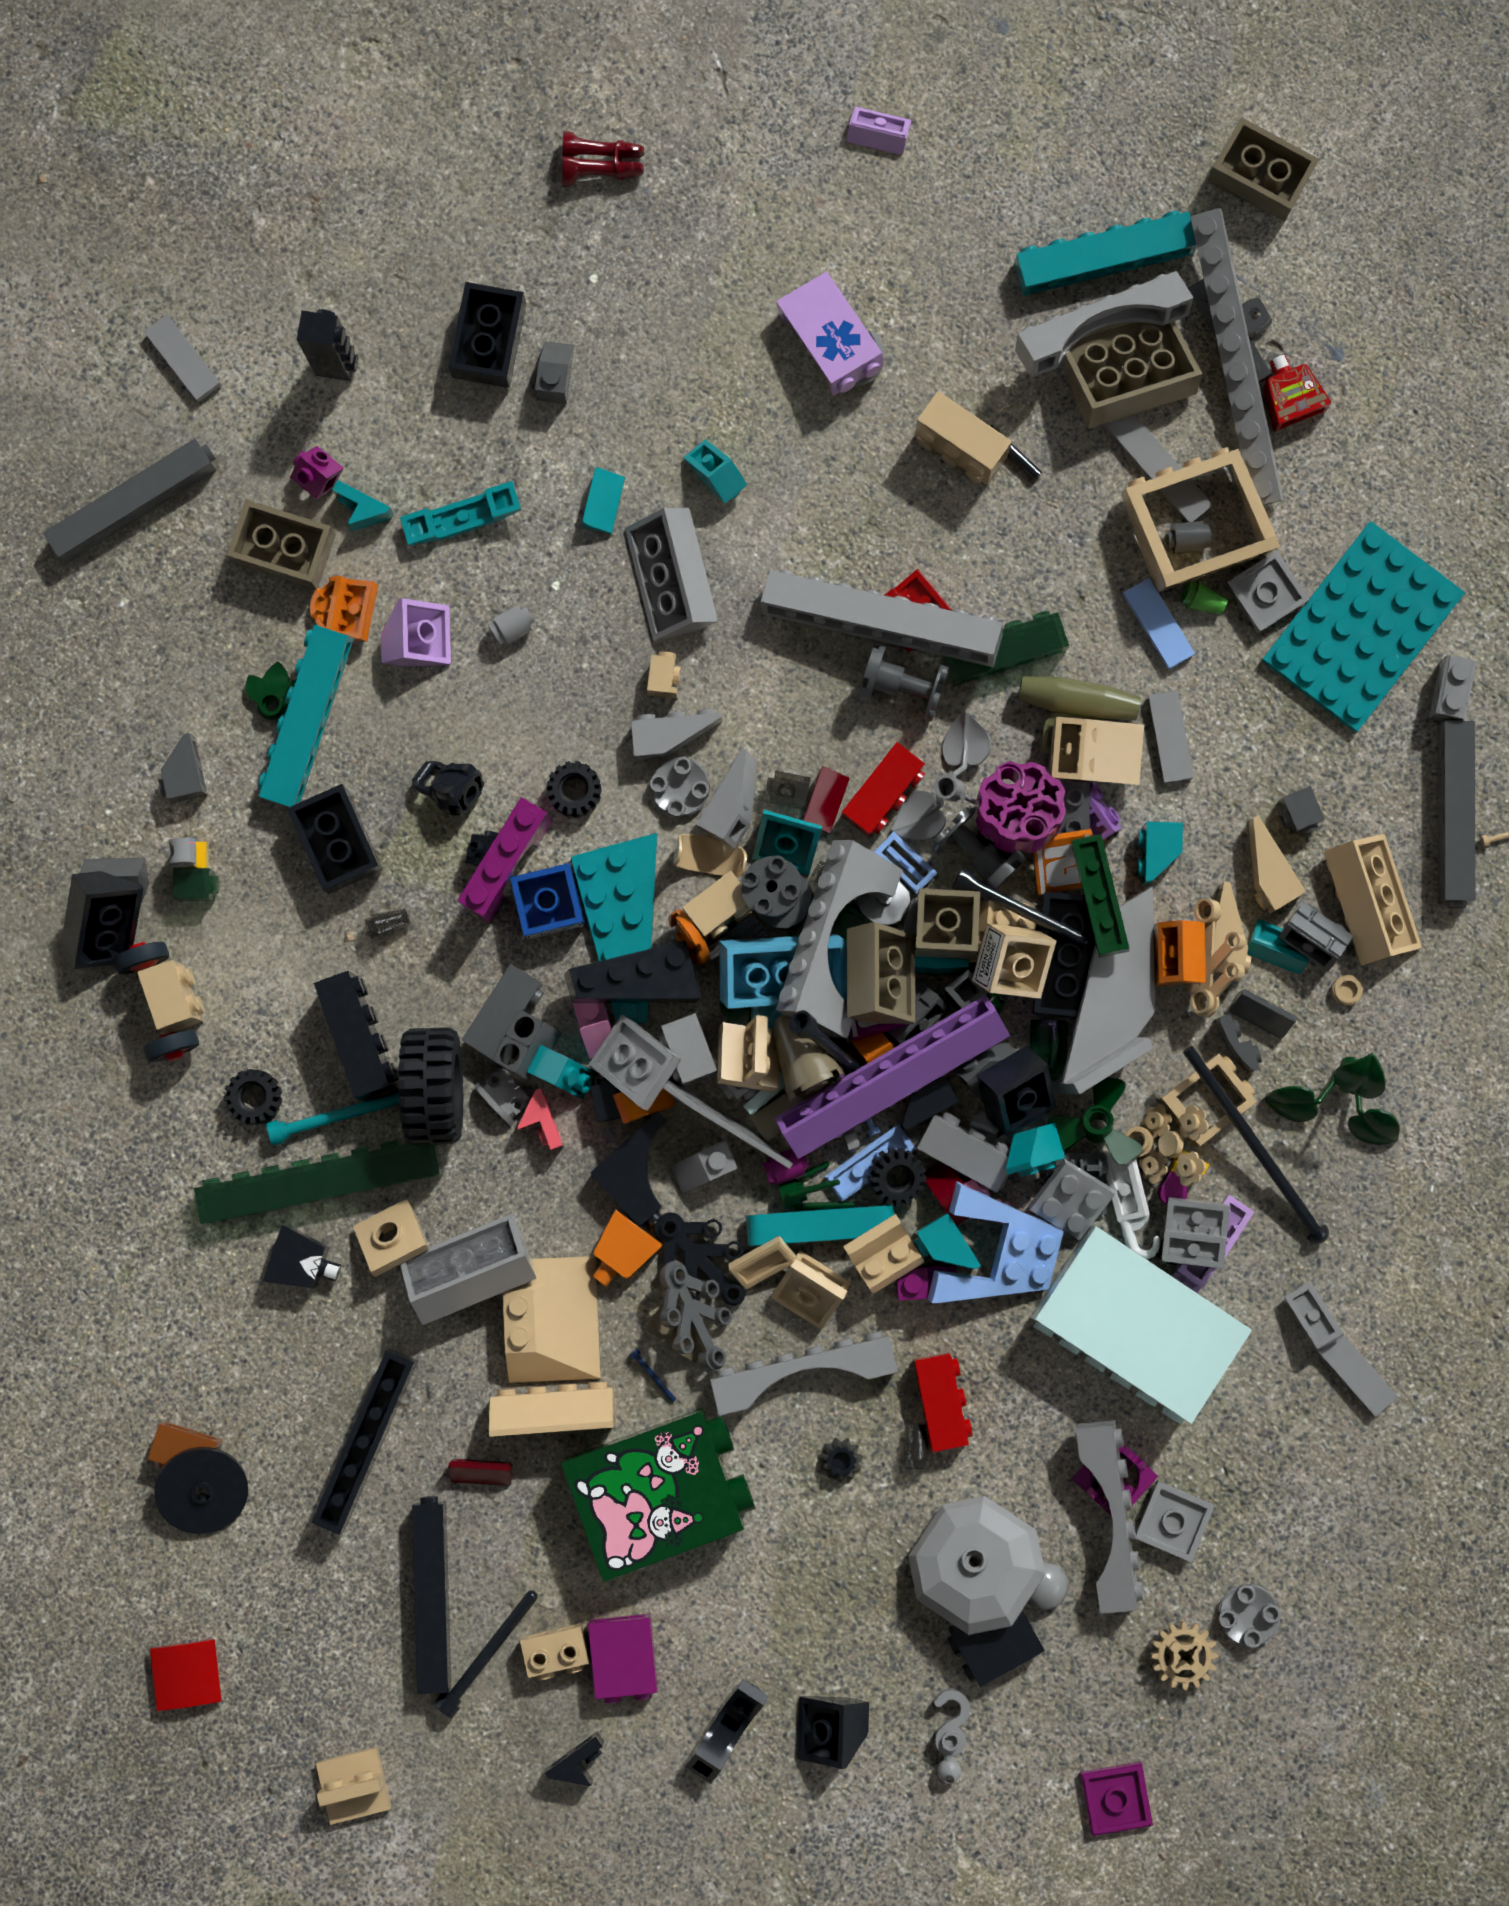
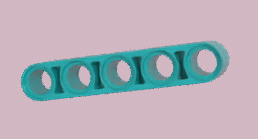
[746,1205,895,1246]

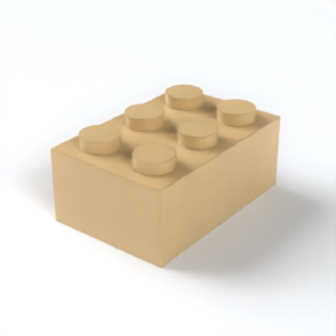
[914,391,1012,485]

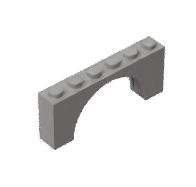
[776,840,903,1039]

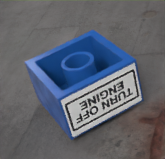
[510,863,585,939]

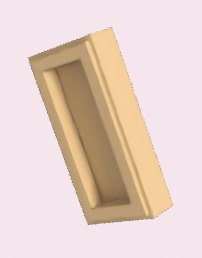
[728,1236,796,1290]

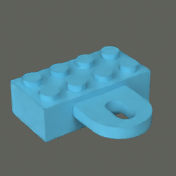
[719,934,847,1029]

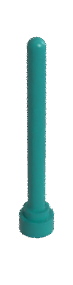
[266,1092,399,1146]

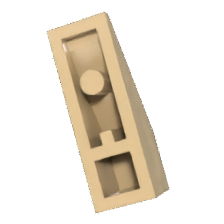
[1248,815,1306,914]
[1213,881,1251,976]

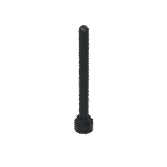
[952,867,1089,946]
[789,1010,862,1073]
[433,1590,538,1719]

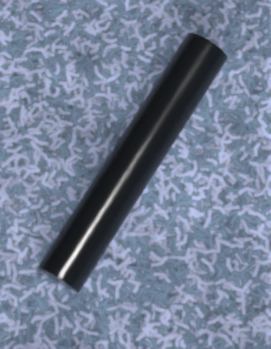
[991,425,1043,481]

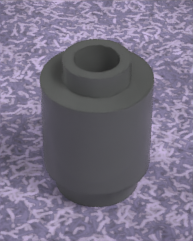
[1165,521,1211,554]

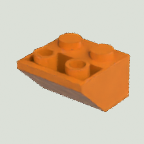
[1154,920,1206,987]

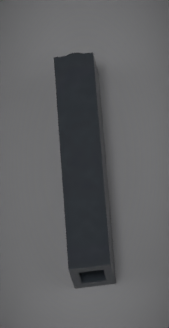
[412,1496,451,1694]

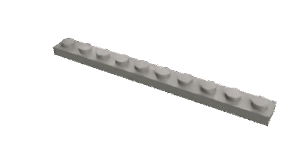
[1190,208,1284,506]

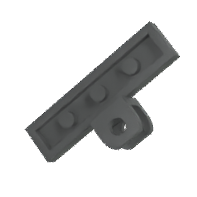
[1188,278,1272,383]

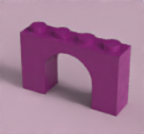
[457,797,553,924]

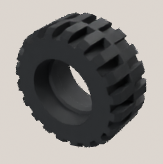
[398,1027,464,1145]

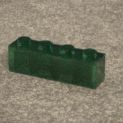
[943,611,1069,687]

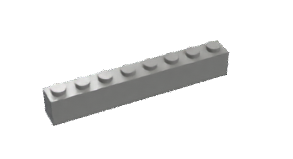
[760,570,1003,667]

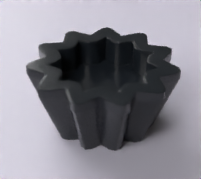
[819,1438,863,1482]

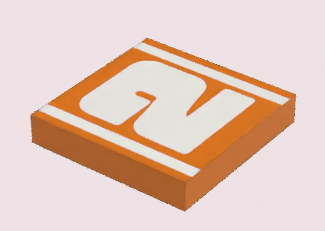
[1033,829,1093,895]

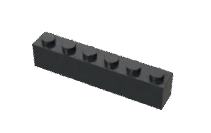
[311,1349,418,1535]

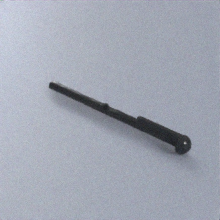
[1183,1046,1329,1244]

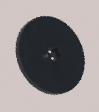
[154,1447,248,1534]

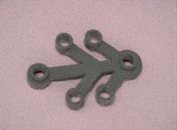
[659,1261,732,1372]

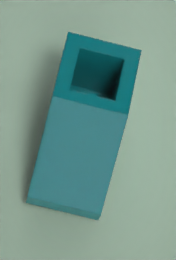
[1137,821,1183,885]
[527,1045,596,1099]
[1006,1123,1065,1177]

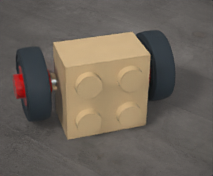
[113,942,205,1062]

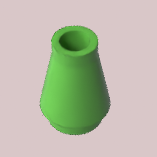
[1180,581,1228,615]

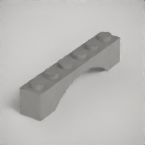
[1015,271,1194,378]
[710,1331,898,1416]
[1076,1420,1144,1614]

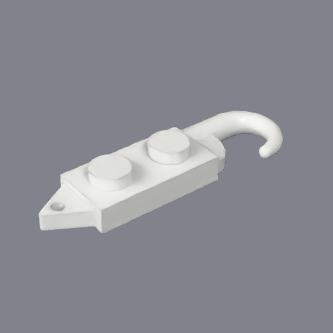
[1106,1152,1160,1260]

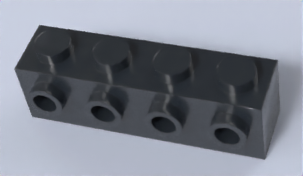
[296,309,359,381]

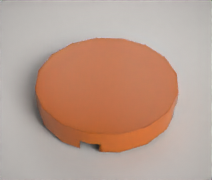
[668,909,711,966]

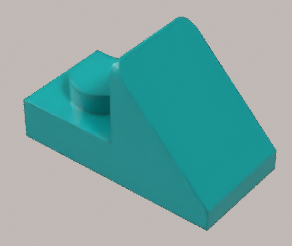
[332,480,394,531]

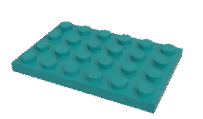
[1261,520,1466,733]

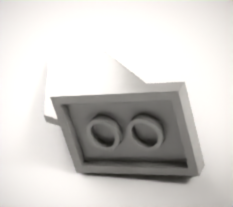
[1051,887,1155,1095]
[589,1014,793,1169]

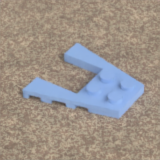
[928,1182,1064,1303]

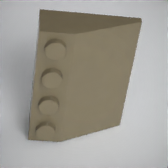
[1062,321,1202,429]

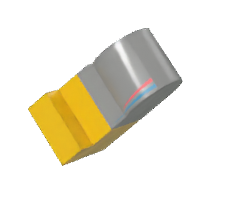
[169,838,208,871]

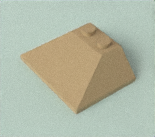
[503,1256,601,1383]

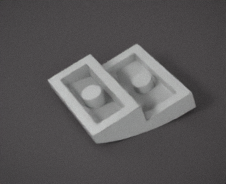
[1162,1197,1230,1269]

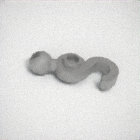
[934,1688,970,1784]

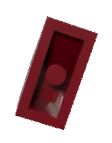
[923,1162,970,1226]

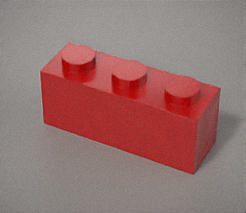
[841,742,926,838]
[913,1352,973,1452]

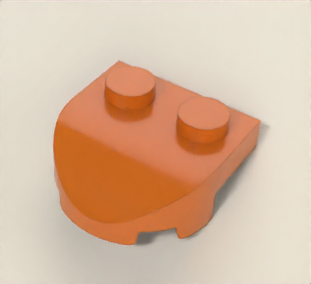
[310,576,379,642]

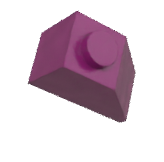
[896,1265,956,1301]

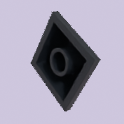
[797,1696,869,1769]

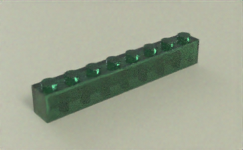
[194,1140,443,1224]

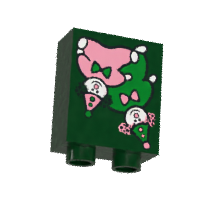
[561,1407,756,1582]

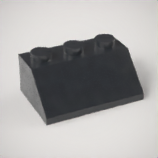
[60,871,144,969]

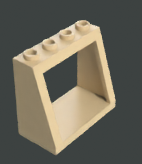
[1121,447,1280,593]

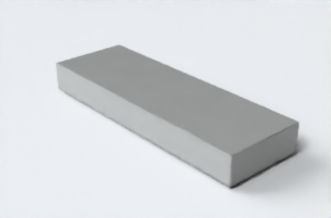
[144,314,222,403]
[1147,690,1194,784]
[1312,1336,1398,1417]

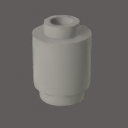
[488,604,534,645]

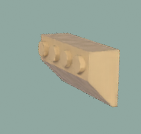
[1324,834,1422,966]
[489,1381,617,1437]

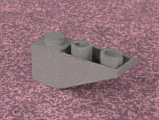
[631,709,722,761]
[696,748,758,849]

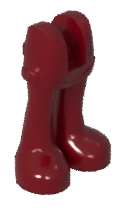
[562,131,644,187]

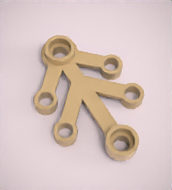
[1185,898,1246,1017]

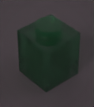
[173,868,220,902]

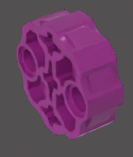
[975,761,1066,853]

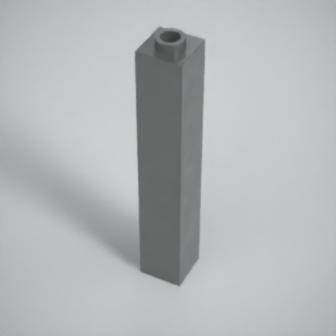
[43,439,216,564]
[1438,720,1476,909]

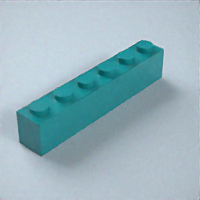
[1014,211,1197,296]
[258,624,354,807]

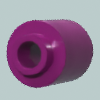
[763,1148,809,1185]

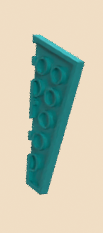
[571,833,658,1025]

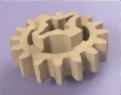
[1150,1620,1219,1690]

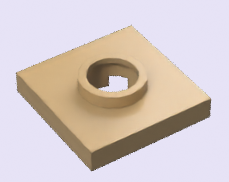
[353,1199,429,1277]

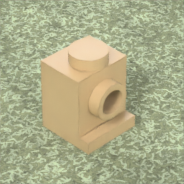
[647,652,681,699]

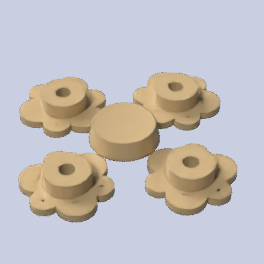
[1139,1104,1209,1186]

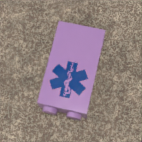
[776,271,884,396]

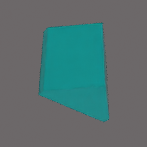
[752,810,822,875]

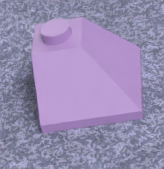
[381,598,451,667]

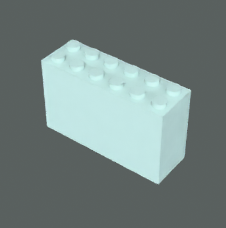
[1030,1226,1252,1424]

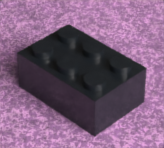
[448,282,527,388]
[287,784,383,895]

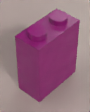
[588,1613,658,1703]

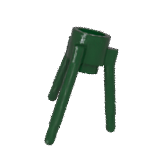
[779,1161,855,1212]

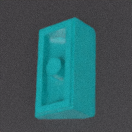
[582,467,625,535]
[1247,919,1309,974]

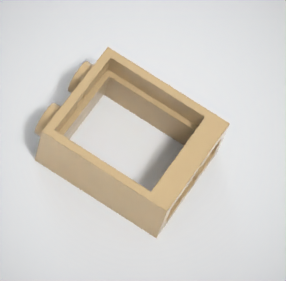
[1158,1054,1257,1147]

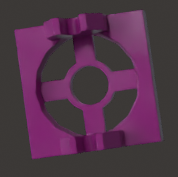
[1071,1445,1159,1516]

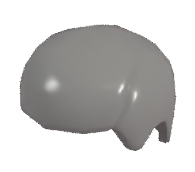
[1027,1562,1068,1610]

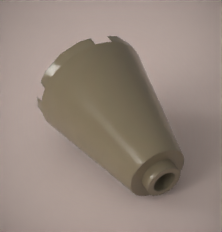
[771,1015,845,1103]

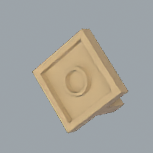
[717,1015,780,1092]
[843,1214,925,1294]
[770,1250,851,1330]
[316,1746,392,1825]

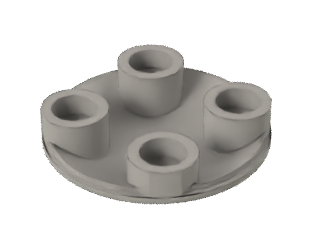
[650,757,710,817]
[1218,1584,1281,1648]

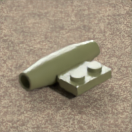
[1018,676,1141,755]

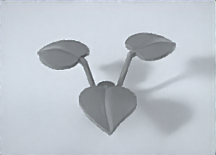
[891,712,1009,842]

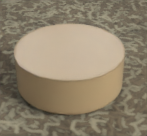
[1331,975,1363,1006]

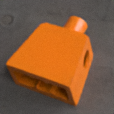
[592,1210,663,1287]

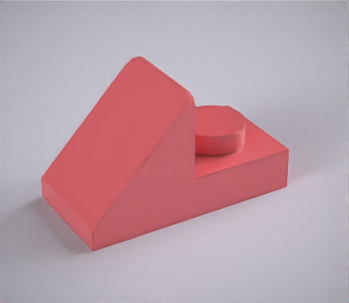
[517,1088,564,1150]

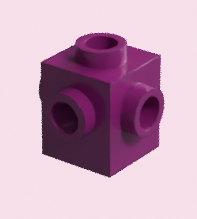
[290,446,344,500]

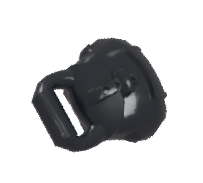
[412,761,485,816]

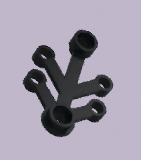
[655,1212,746,1306]

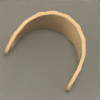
[673,834,747,877]

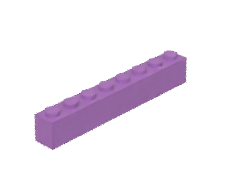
[775,995,1010,1159]

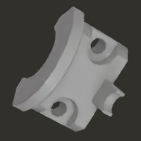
[474,1067,531,1126]

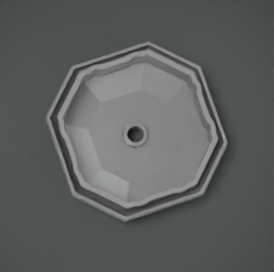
[908,1496,1046,1635]

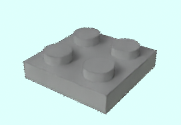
[1225,550,1310,634]
[1029,1159,1115,1241]
[1136,1480,1215,1563]

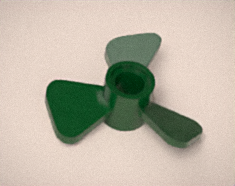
[1047,1077,1142,1166]

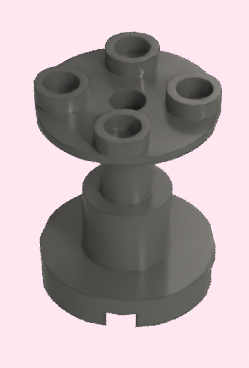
[857,643,949,722]
[932,805,1028,900]
[741,856,814,931]

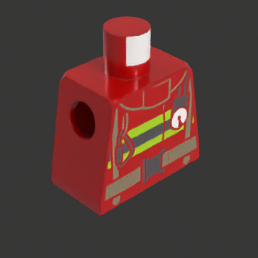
[1263,355,1332,432]

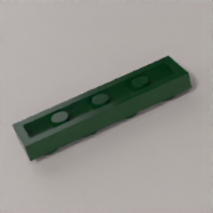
[1071,834,1130,958]

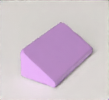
[847,107,911,155]

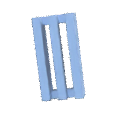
[874,832,937,895]

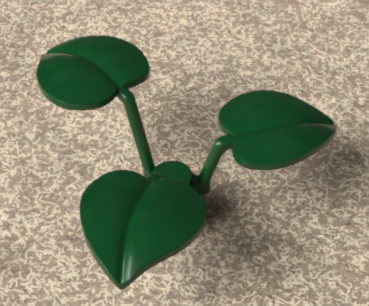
[1264,1052,1400,1145]

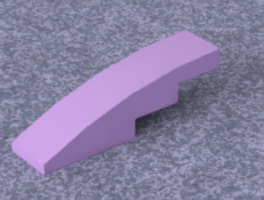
[1171,1195,1254,1294]

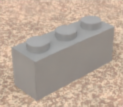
[917,1112,1011,1193]

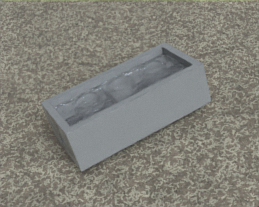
[400,1214,537,1325]

